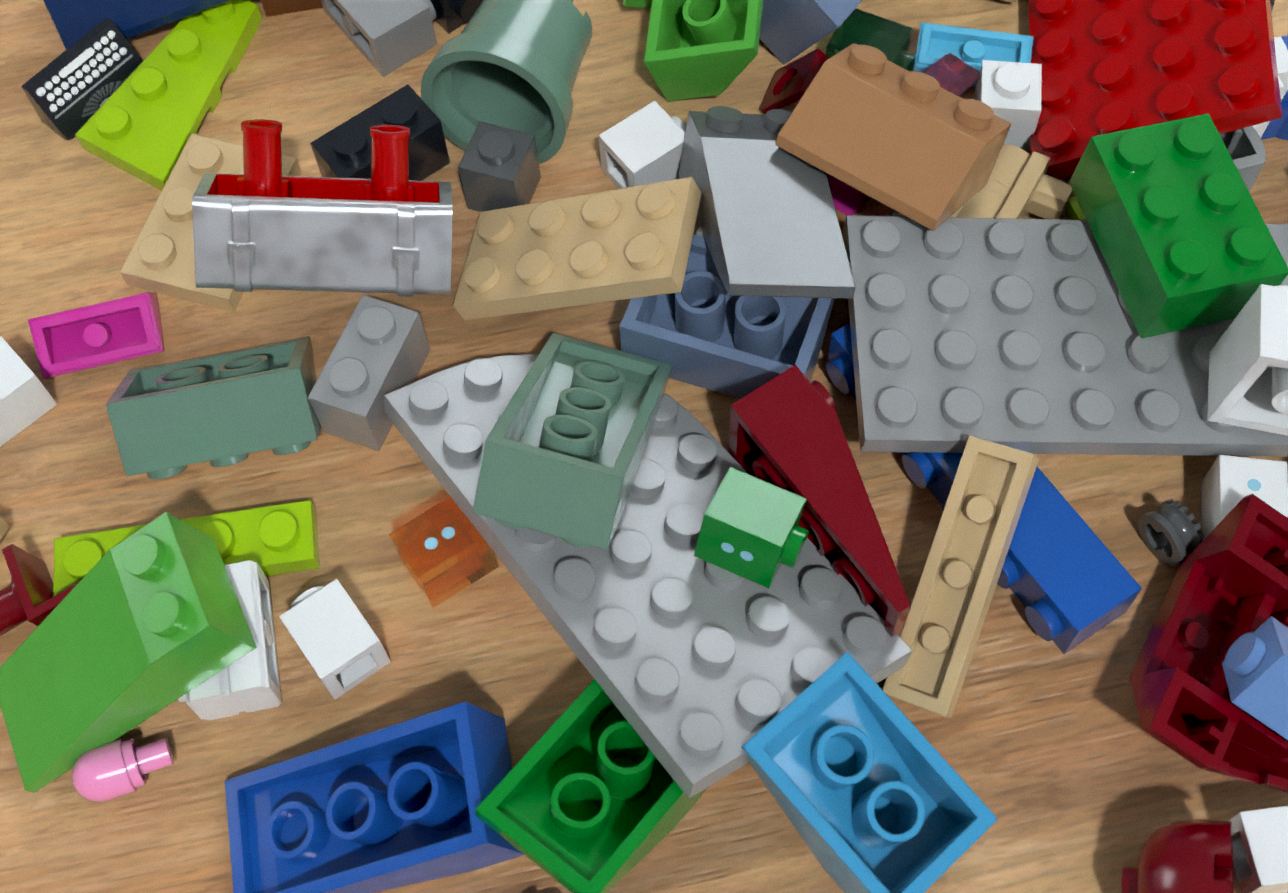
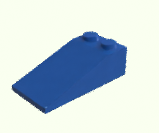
[225,701,524,893]

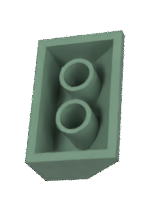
[106,336,321,479]

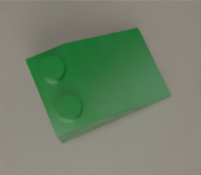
[475,679,708,893]

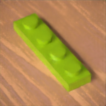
[53,500,320,597]

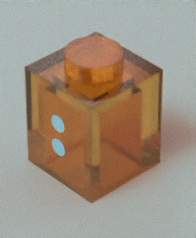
[389,496,499,608]

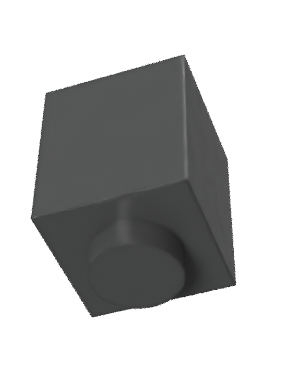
[458,121,541,212]

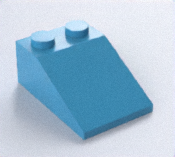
[741,651,998,893]

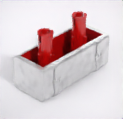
[192,119,453,297]

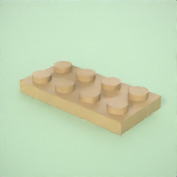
[453,177,702,320]

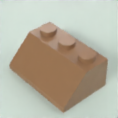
[775,43,1012,231]

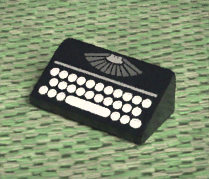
[21,17,143,141]

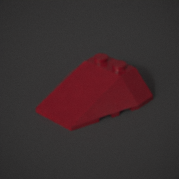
[1129,494,1288,793]

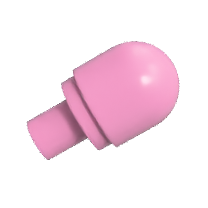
[72,738,174,802]

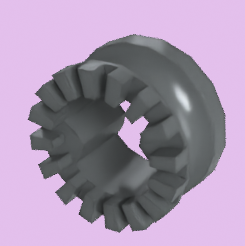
[1138,499,1205,566]

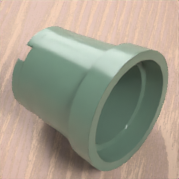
[421,0,593,164]

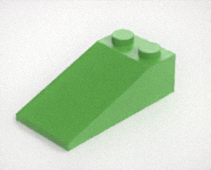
[0,512,257,793]

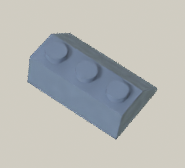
[619,234,835,399]

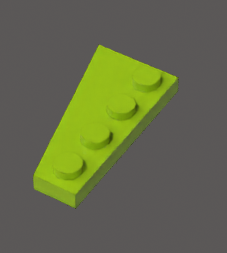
[75,0,263,191]

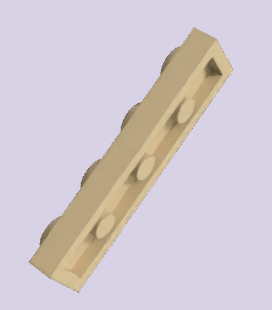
[883,435,1039,718]

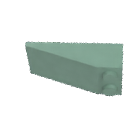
[473,333,672,550]

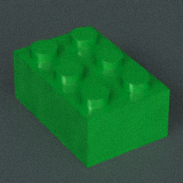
[1069,113,1288,339]

